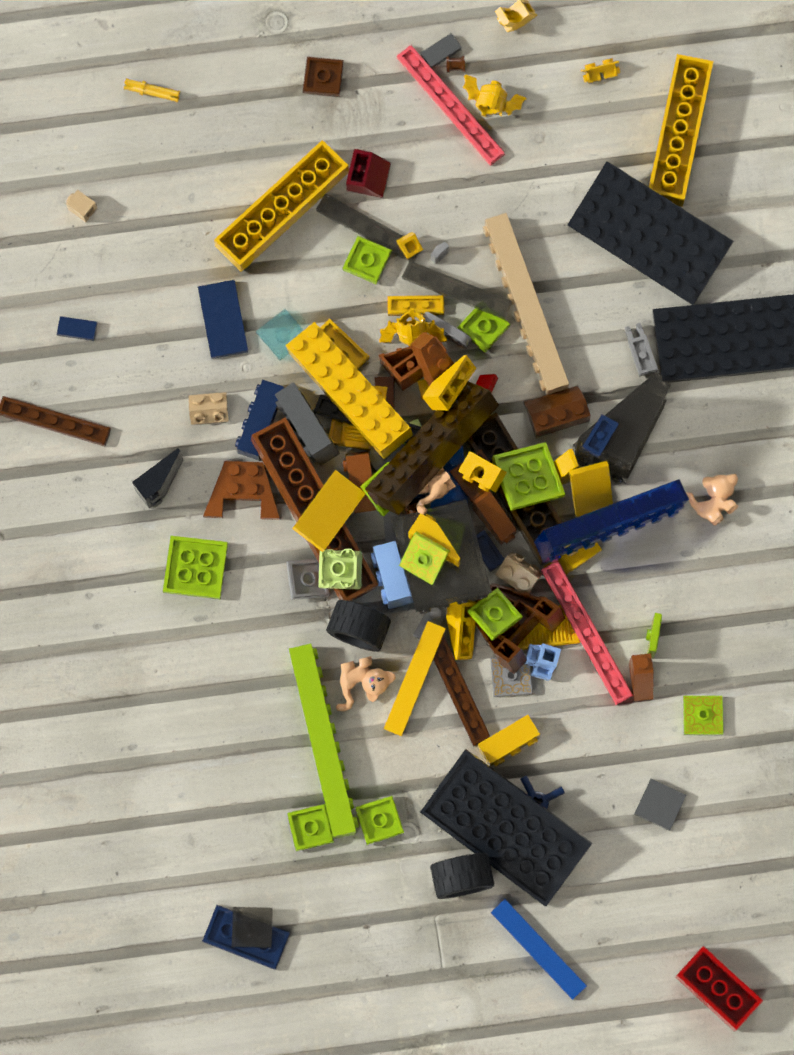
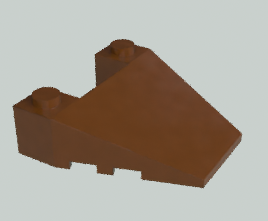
[475,583,565,674]

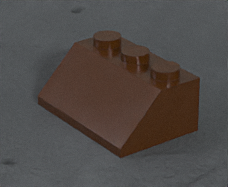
[524,386,591,438]

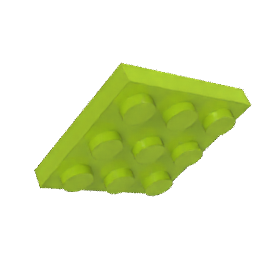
[492,442,565,511]
[163,535,228,600]

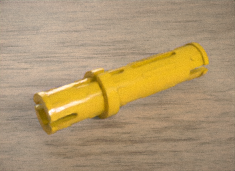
[124,78,180,103]

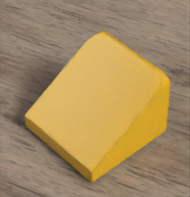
[396,232,423,259]

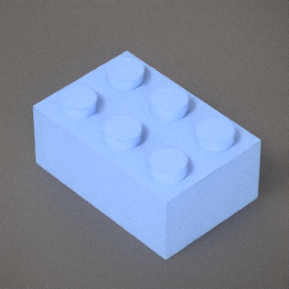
[371,541,411,609]

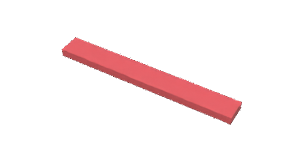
[397,45,505,166]
[541,561,633,705]

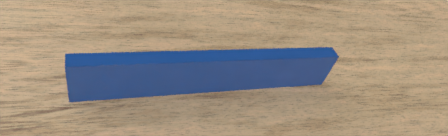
[491,899,587,1000]

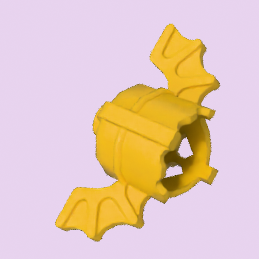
[463,74,526,117]
[379,308,447,346]

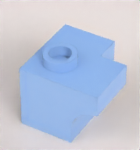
[524,643,561,681]

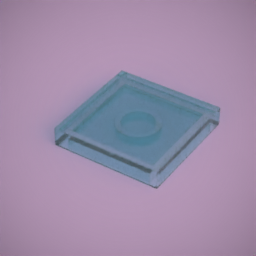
[256,309,304,361]

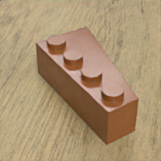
[410,332,454,386]

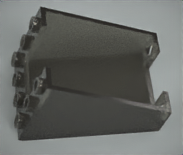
[575,376,671,484]
[390,498,492,614]

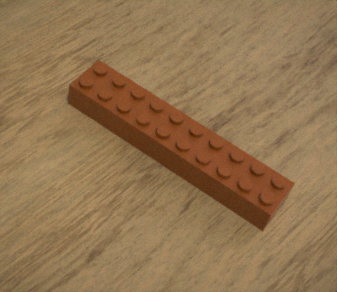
[251,417,379,601]

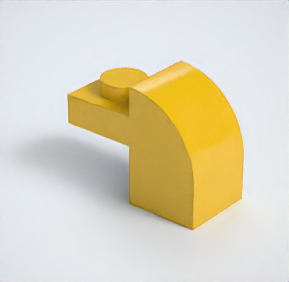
[495,0,537,32]

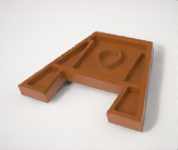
[203,461,280,520]

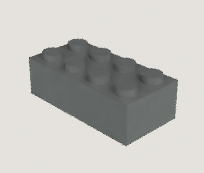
[275,382,340,466]

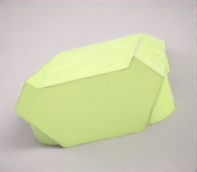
[319,549,363,589]

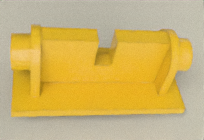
[580,58,620,83]

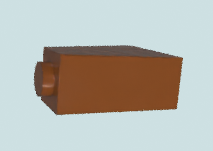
[473,491,516,545]
[629,653,654,702]

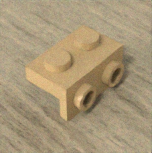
[189,392,229,425]
[495,552,543,593]

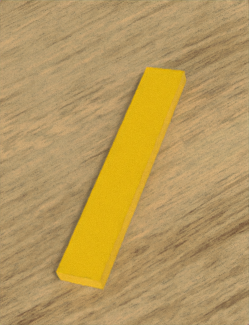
[384,621,446,736]

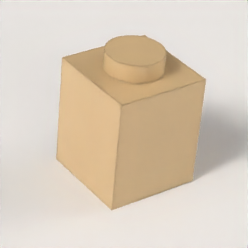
[66,190,97,222]

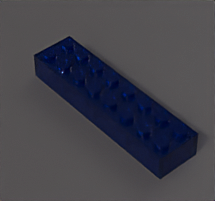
[534,479,689,563]

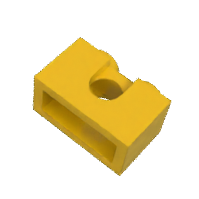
[459,451,507,492]

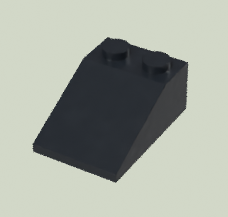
[132,448,183,508]

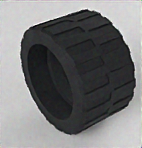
[326,600,391,652]
[430,853,495,899]

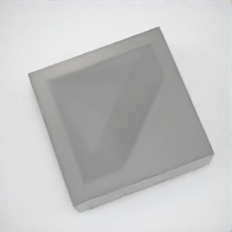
[431,241,449,264]

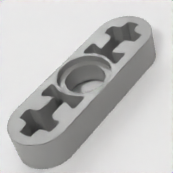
[423,312,472,348]

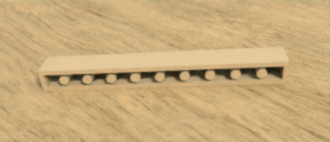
[483,213,569,395]

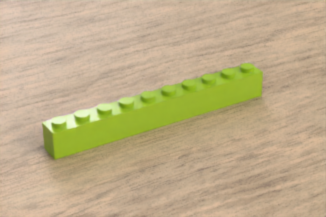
[289,643,359,839]

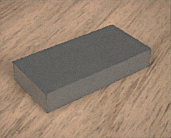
[421,33,462,68]

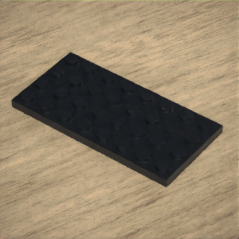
[567,161,734,305]
[652,294,794,383]
[420,749,593,907]

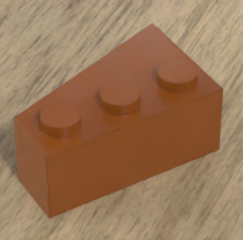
[379,336,448,391]
[342,451,376,514]

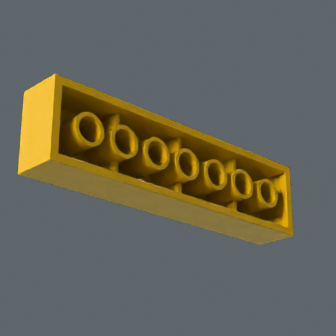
[649,54,713,207]
[214,140,349,272]
[285,322,413,459]

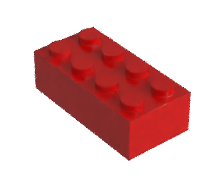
[675,946,763,1032]

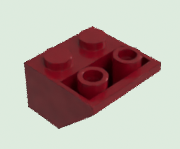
[346,149,391,198]

